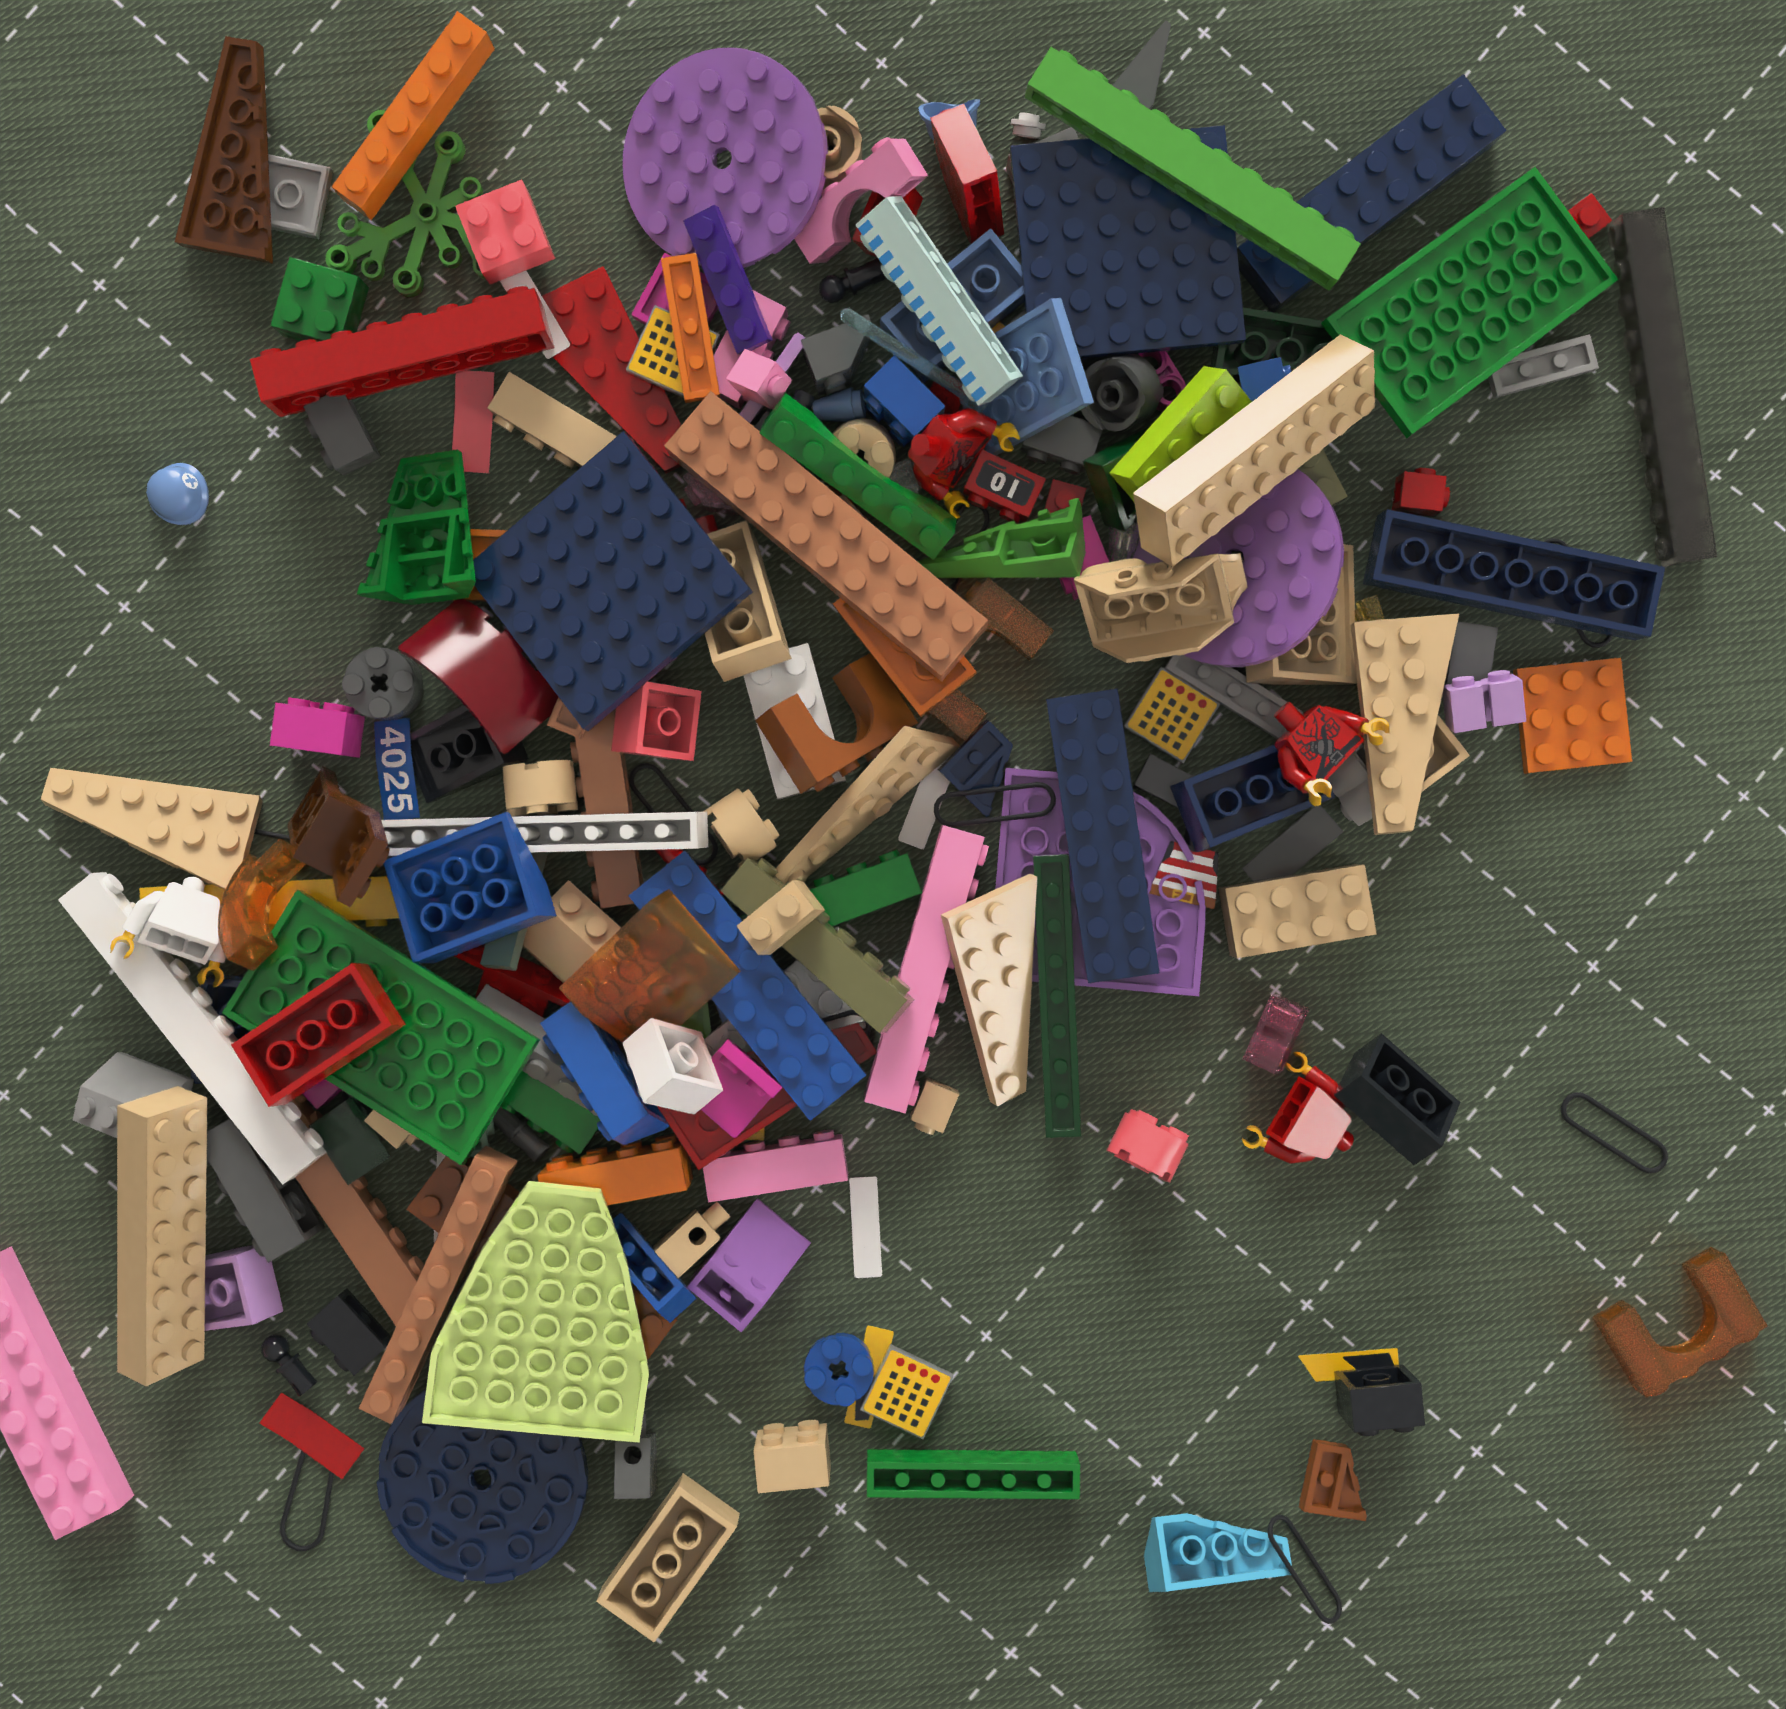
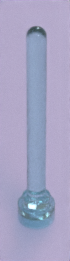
[840,308,988,413]

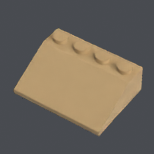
[1246,544,1357,685]

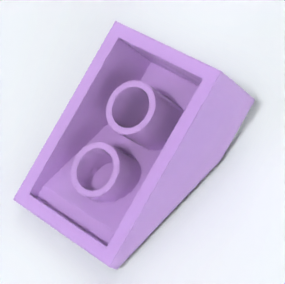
[205,1245,283,1331]

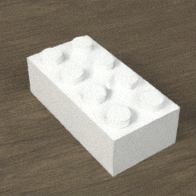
[743,643,846,800]

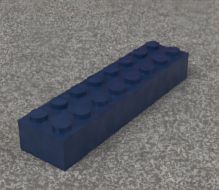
[1237,74,1507,313]
[1363,509,1665,641]
[1046,688,1160,983]

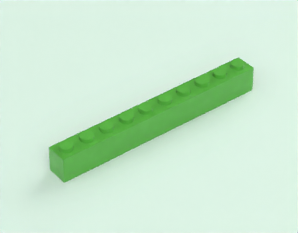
[1024,47,1361,290]

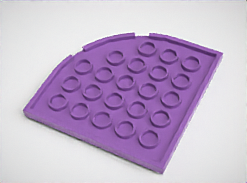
[995,768,1206,996]

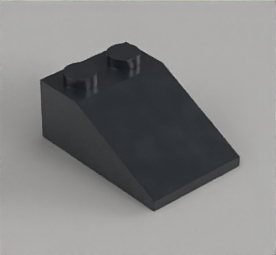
[410,705,529,803]

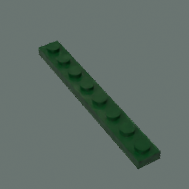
[1033,854,1081,1138]

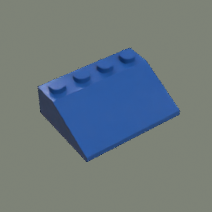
[384,812,557,963]

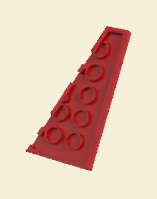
[542,266,681,473]
[657,1023,877,1170]

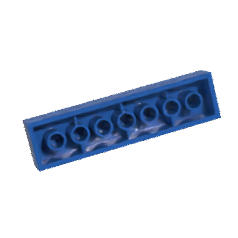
[629,851,866,1121]

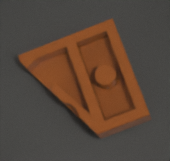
[1299,1439,1367,1521]

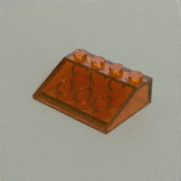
[559,889,741,1042]

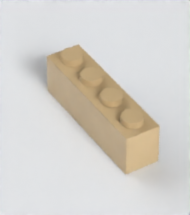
[487,372,617,469]

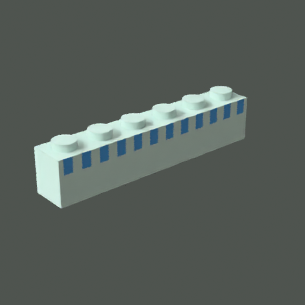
[856,196,1023,406]

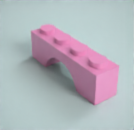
[794,137,928,264]

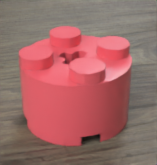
[1106,1109,1189,1183]

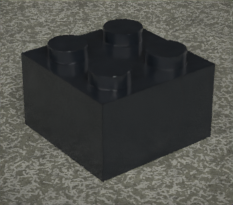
[1334,1364,1425,1436]

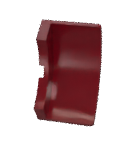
[398,599,558,754]

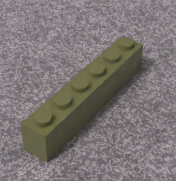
[720,858,915,1033]

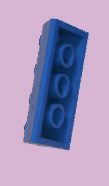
[540,998,670,1145]

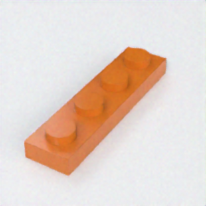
[661,253,720,403]

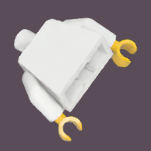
[110,877,232,987]

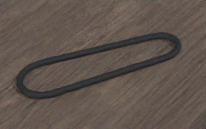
[280,1450,334,1551]

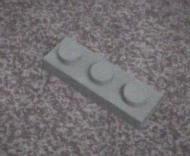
[1488,334,1599,399]

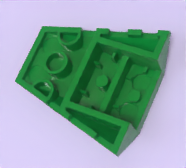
[357,449,476,605]

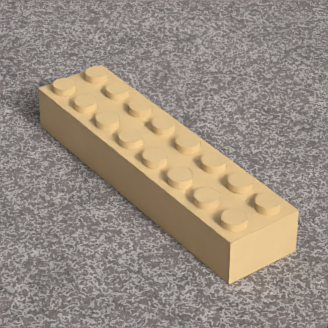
[1133,334,1375,567]
[117,1086,207,1386]

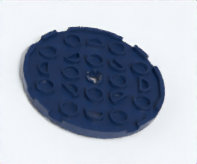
[377,1389,588,1584]

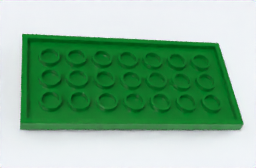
[1321,167,1619,439]
[222,890,540,1165]

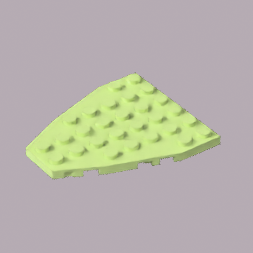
[422,1181,649,1443]

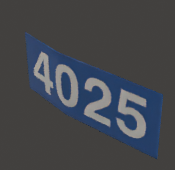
[374,718,420,820]

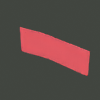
[452,370,494,474]

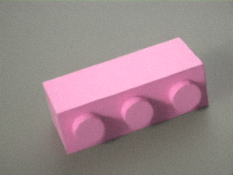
[714,290,790,409]

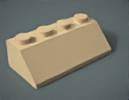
[523,880,674,1035]

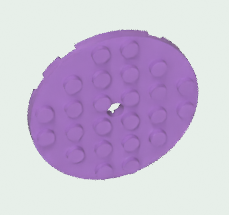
[623,48,828,268]
[1131,469,1344,667]

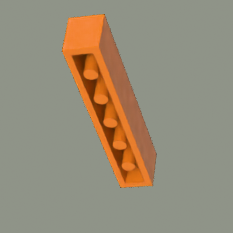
[332,11,495,221]

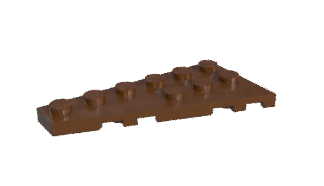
[175,36,273,264]

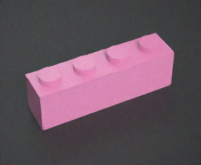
[703,1130,848,1203]

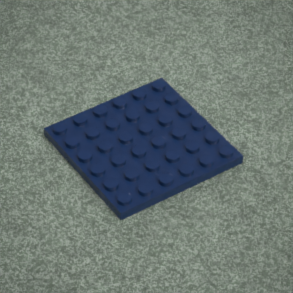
[1010,125,1246,359]
[473,431,753,731]

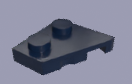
[938,720,1013,818]

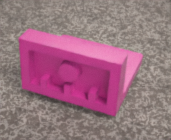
[701,1038,782,1138]

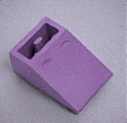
[687,1198,811,1332]

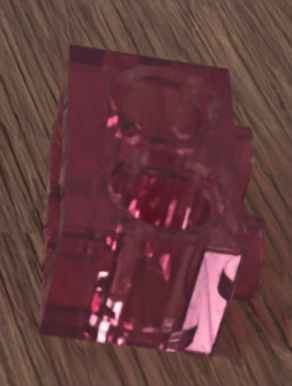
[1243,994,1310,1074]

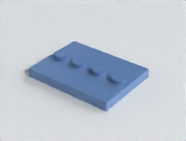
[969,298,1094,455]

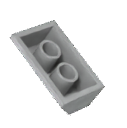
[73,1052,194,1138]

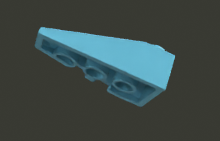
[1144,1513,1292,1592]

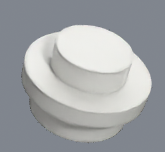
[1010,113,1046,139]

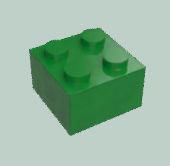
[270,257,369,342]

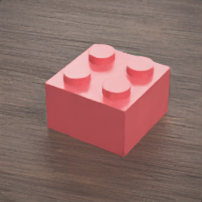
[455,180,555,285]
[611,681,702,761]

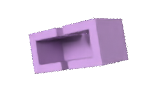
[1443,670,1526,733]

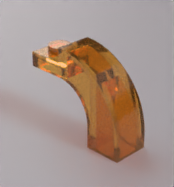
[218,839,306,971]

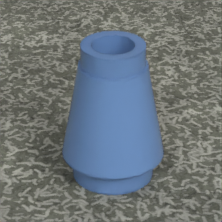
[813,387,866,422]

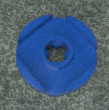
[804,1333,874,1407]

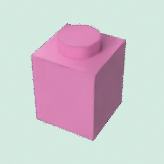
[726,349,792,409]

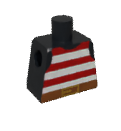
[1149,828,1219,909]

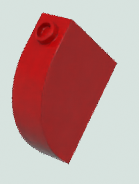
[930,104,1004,244]

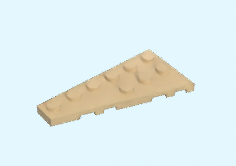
[1351,614,1459,835]
[775,726,960,884]
[41,768,263,898]
[941,874,1037,1106]

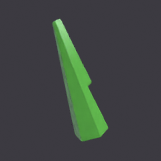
[917,498,1086,578]

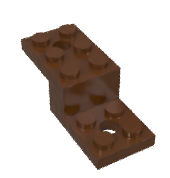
[287,766,390,907]

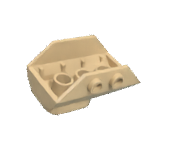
[1074,553,1248,663]

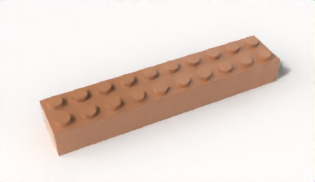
[664,391,988,682]

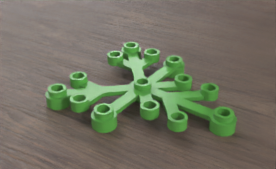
[325,110,485,298]

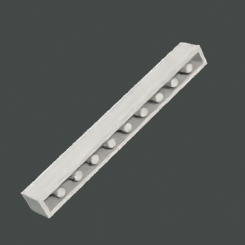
[381,811,708,856]
[58,872,327,1185]

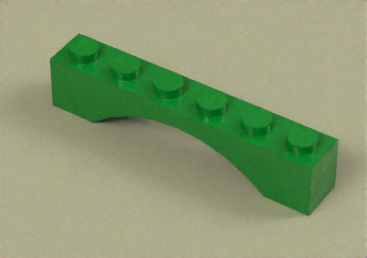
[759,393,957,560]

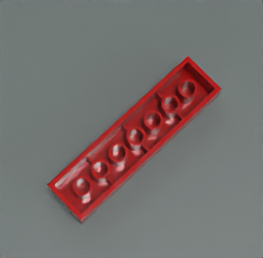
[250,286,555,417]

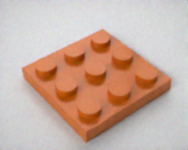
[1513,658,1632,774]

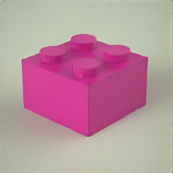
[270,697,365,758]

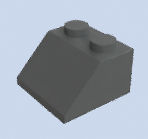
[801,315,871,396]

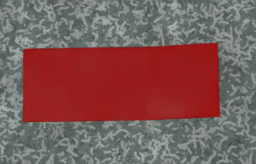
[259,1393,365,1479]

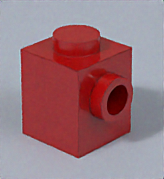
[1392,468,1450,517]

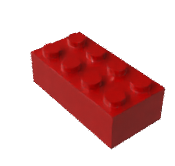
[231,963,406,1107]

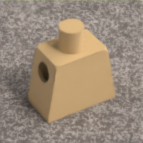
[653,1201,731,1278]

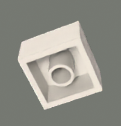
[623,1018,723,1114]

